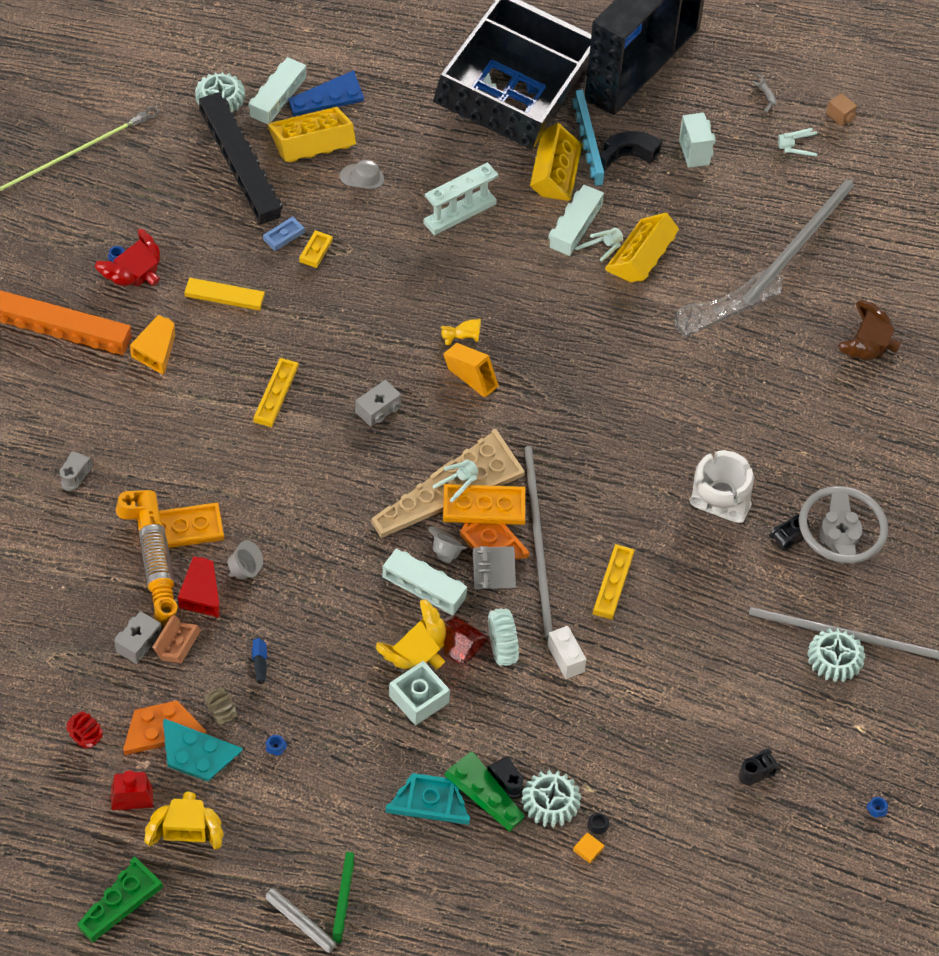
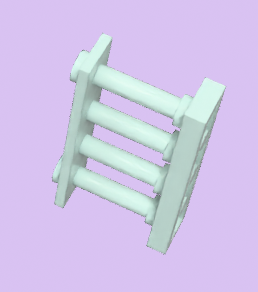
[424,162,498,236]

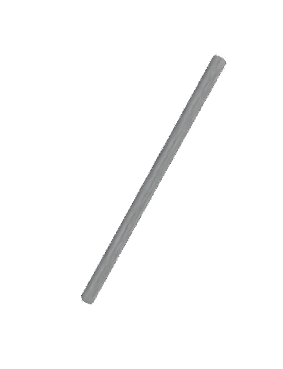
[743,179,854,305]

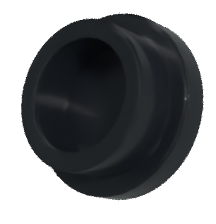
[587,813,610,835]

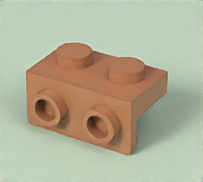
[153,615,201,663]

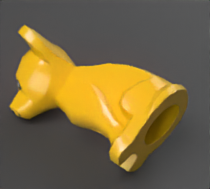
[441,318,481,345]

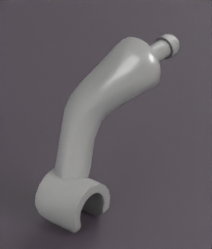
[753,75,777,112]

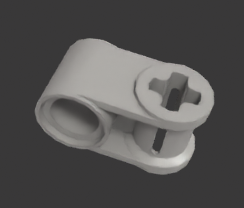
[60,451,93,491]

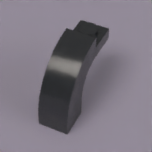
[600,131,662,172]

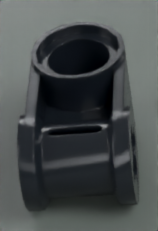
[769,515,809,551]
[739,748,782,785]
[487,756,523,799]

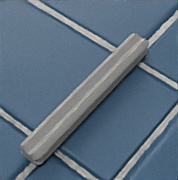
[266,888,336,953]

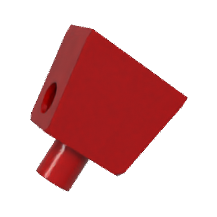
[111,770,154,810]

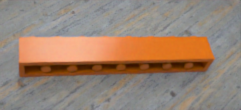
[0,290,132,355]

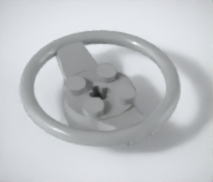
[799,486,888,564]

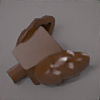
[838,300,901,361]

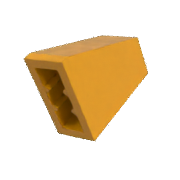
[130,314,175,375]
[443,343,499,397]

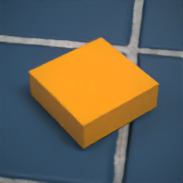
[573,833,604,864]

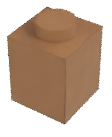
[826,93,857,127]

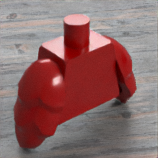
[95,229,160,287]

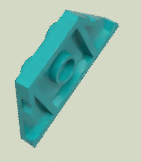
[162,718,243,782]
[385,773,470,825]

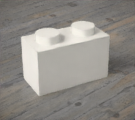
[547,626,586,679]

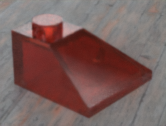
[442,615,489,664]

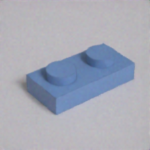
[263,217,305,251]

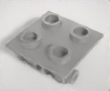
[473,546,516,589]

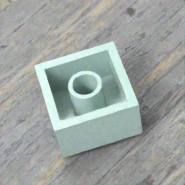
[679,113,716,168]
[389,661,450,726]

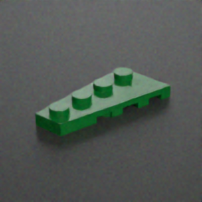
[444,751,525,832]
[77,856,163,943]

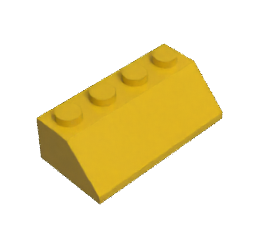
[530,123,582,201]
[605,213,680,283]

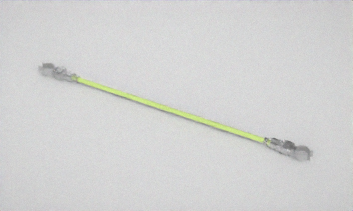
[0,106,160,191]

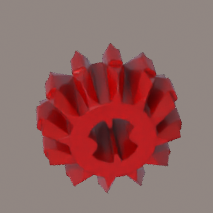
[66,711,103,749]

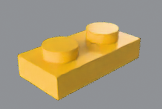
[299,230,333,268]

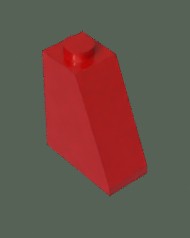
[178,556,220,618]

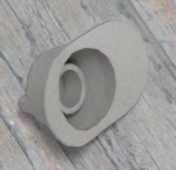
[340,160,384,189]
[428,526,467,563]
[227,540,263,580]

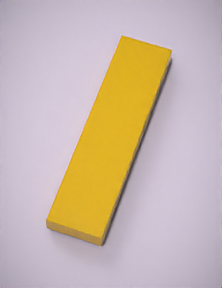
[184,278,265,311]
[253,358,299,427]
[593,544,635,620]

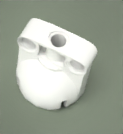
[689,450,754,523]

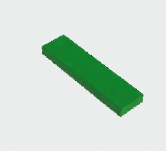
[333,851,355,944]

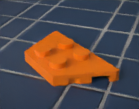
[460,523,529,560]
[123,700,206,755]

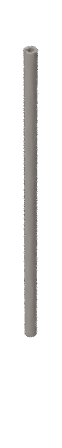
[524,446,553,640]
[748,607,939,659]

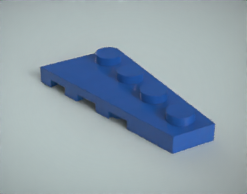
[288,70,364,116]

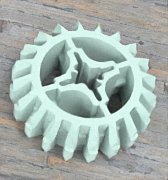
[195,72,245,112]
[488,608,519,666]
[807,628,865,683]
[522,769,581,828]

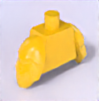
[375,599,446,670]
[144,792,224,850]

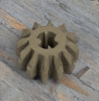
[204,687,237,725]

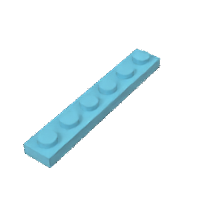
[572,90,604,186]

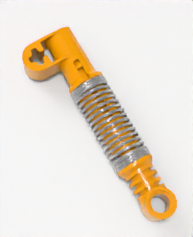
[115,490,177,626]

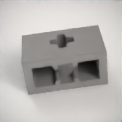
[355,380,401,427]
[114,611,162,664]

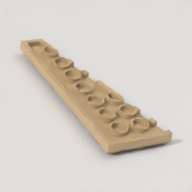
[372,429,525,538]

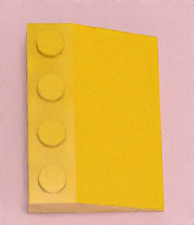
[267,107,356,162]

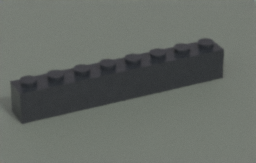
[199,92,283,225]

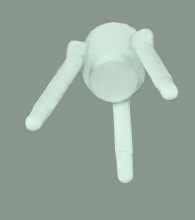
[778,128,817,157]
[575,228,623,262]
[433,459,478,502]

